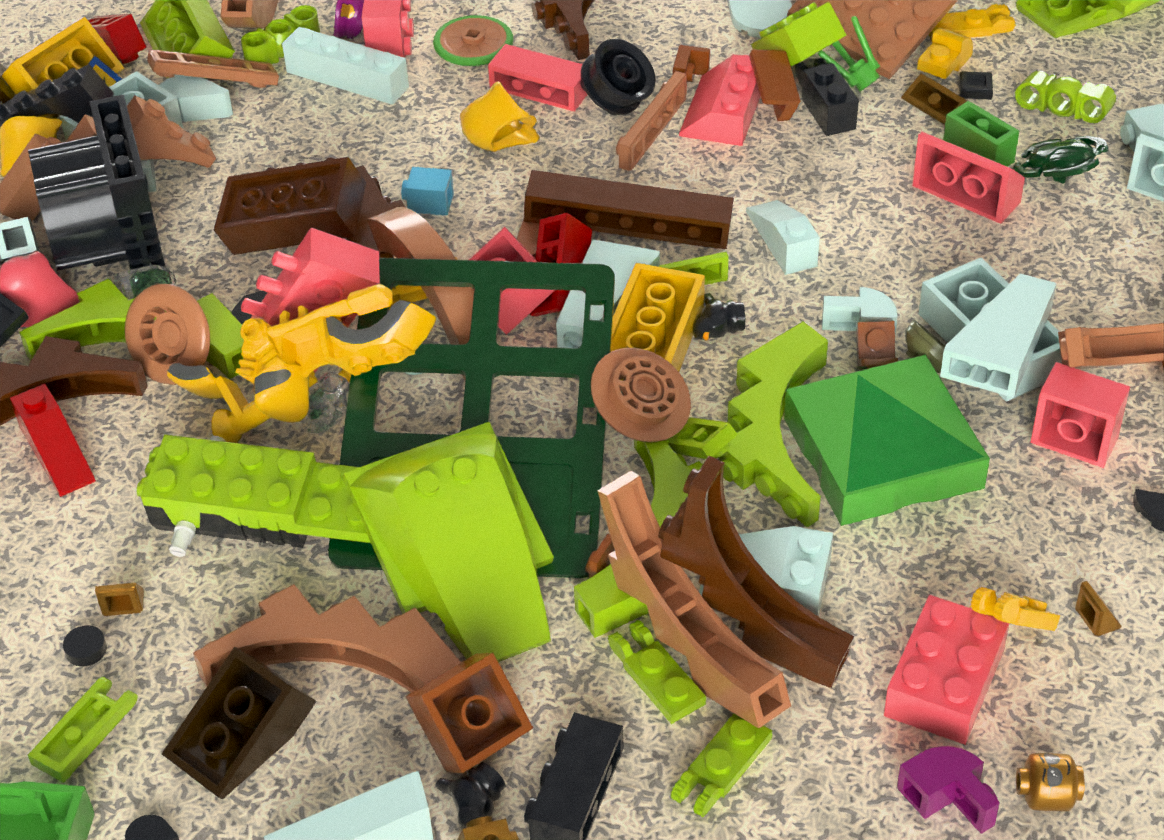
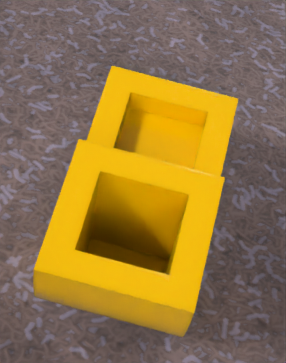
[917,28,973,79]

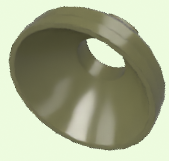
[905,319,945,373]

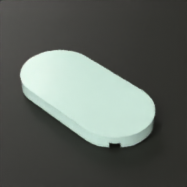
[727,0,792,38]

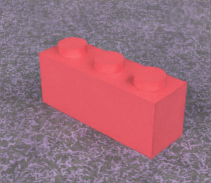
[488,44,588,112]

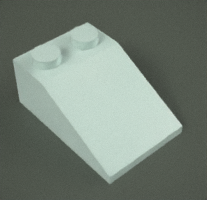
[699,526,833,616]

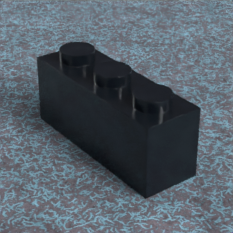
[524,712,624,840]

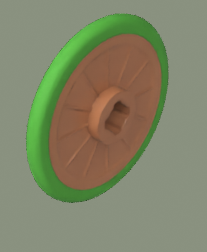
[433,15,514,66]

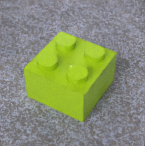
[750,1,846,66]

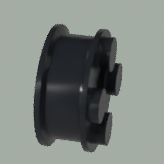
[580,39,656,116]

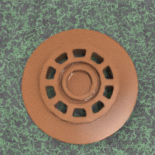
[125,284,210,385]
[591,348,691,442]

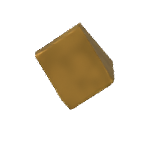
[1075,581,1122,637]
[95,583,144,616]

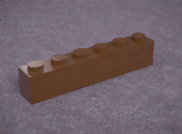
[524,170,734,249]

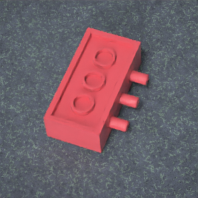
[241,228,380,372]

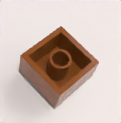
[405,652,534,773]

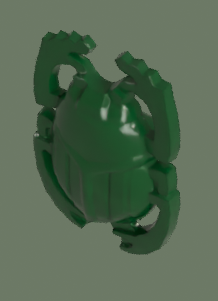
[1013,136,1109,184]

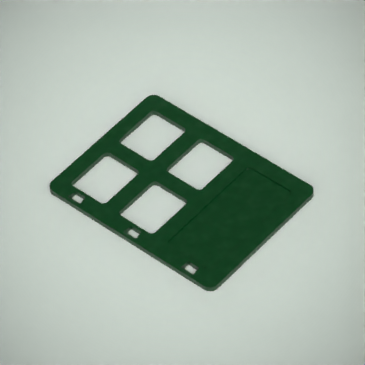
[328,258,615,578]

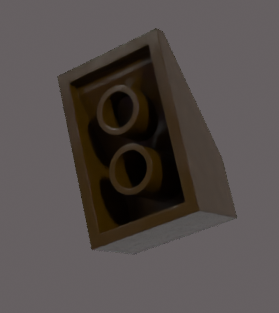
[162,647,317,800]

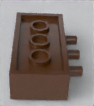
[214,157,366,255]

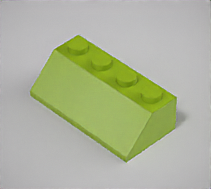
[140,0,235,79]

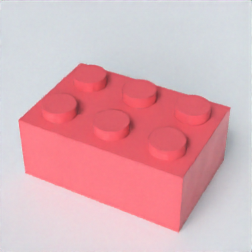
[884,595,1010,745]

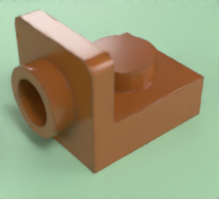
[673,45,711,82]
[856,321,898,369]

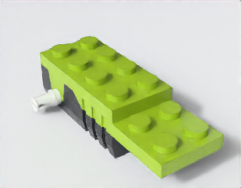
[137,434,371,557]

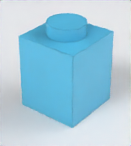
[401,167,454,215]

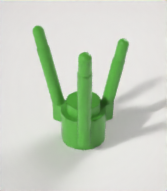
[818,16,880,92]

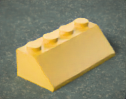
[611,263,705,381]

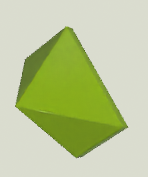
[659,252,729,285]

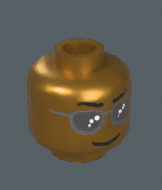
[1015,753,1085,811]

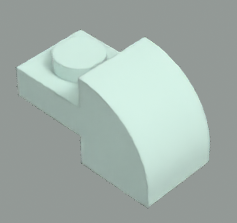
[822,287,898,335]

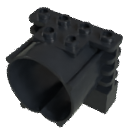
[28,95,166,281]

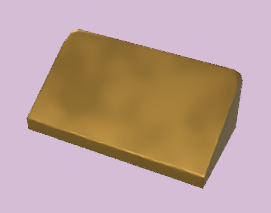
[901,73,967,125]

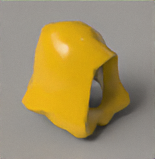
[460,81,540,152]
[0,116,62,177]

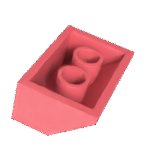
[679,54,760,146]
[912,132,1025,224]

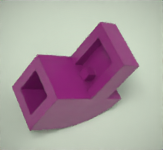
[897,746,1000,834]

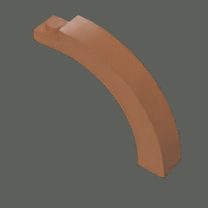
[220,0,278,29]
[366,207,474,380]
[1058,323,1164,369]

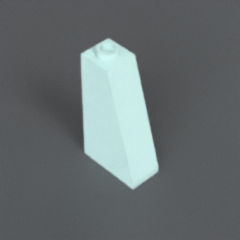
[556,239,660,348]
[940,273,1056,398]
[264,771,433,840]

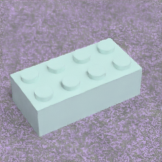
[918,257,1062,402]

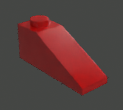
[88,13,147,64]
[529,213,592,317]
[10,384,96,497]

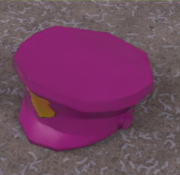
[333,0,364,39]

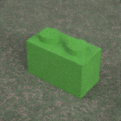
[943,101,1019,167]

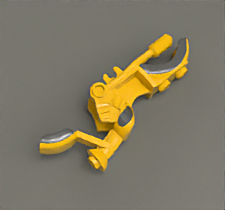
[167,284,436,443]

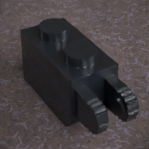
[795,58,859,136]

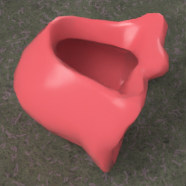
[0,251,79,328]

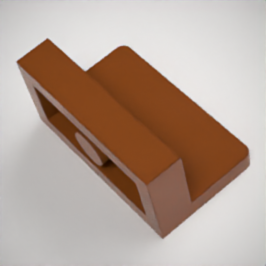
[749,49,801,121]

